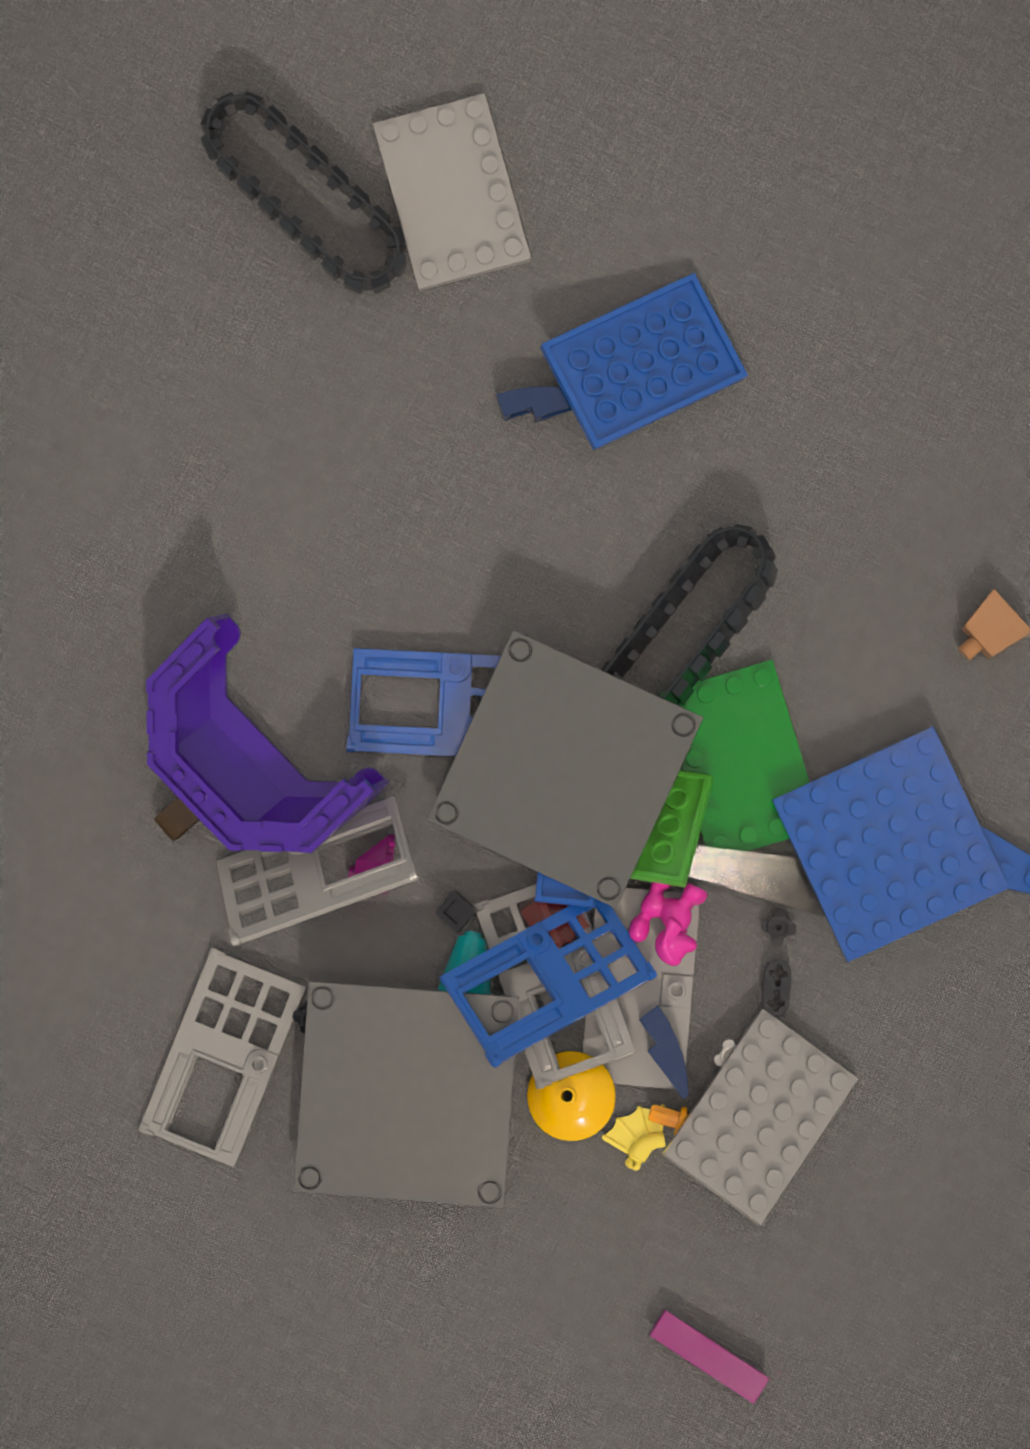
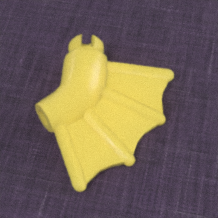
[602,1104,665,1171]

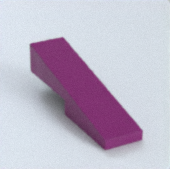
[648,1309,770,1404]

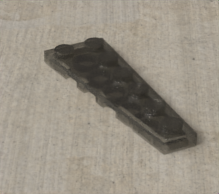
[688,846,826,918]

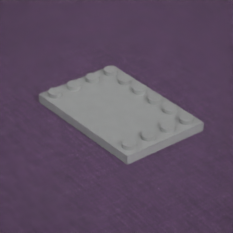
[373,93,531,291]

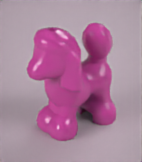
[629,882,708,966]

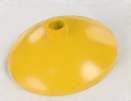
[527,1051,616,1141]

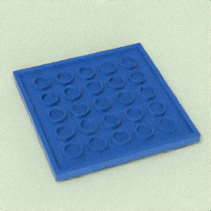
[772,727,1009,962]

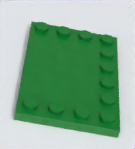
[659,660,810,862]

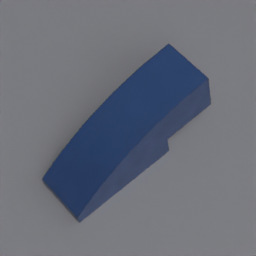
[496,387,572,423]
[639,1005,689,1099]

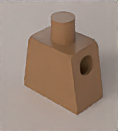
[958,589,1030,661]

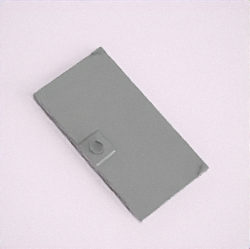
[582,888,700,1089]

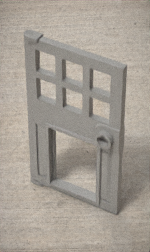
[216,796,419,946]
[473,884,636,1089]
[138,947,307,1168]

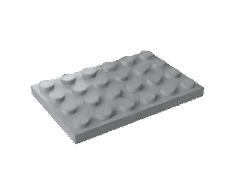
[662,1009,858,1225]

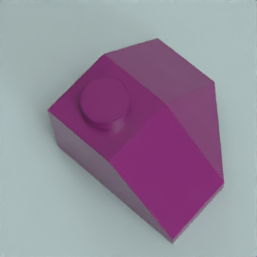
[348,834,396,895]

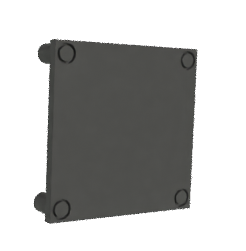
[427,630,704,908]
[294,980,519,1208]

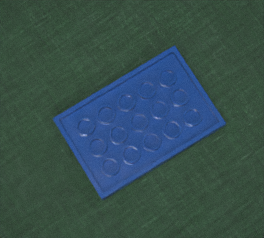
[540,273,748,451]

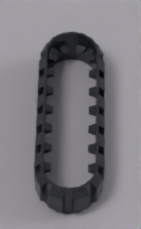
[200,91,407,294]
[601,524,778,705]

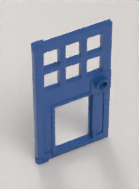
[346,648,501,756]
[439,899,657,1068]

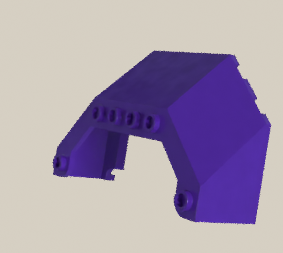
[146,613,390,853]

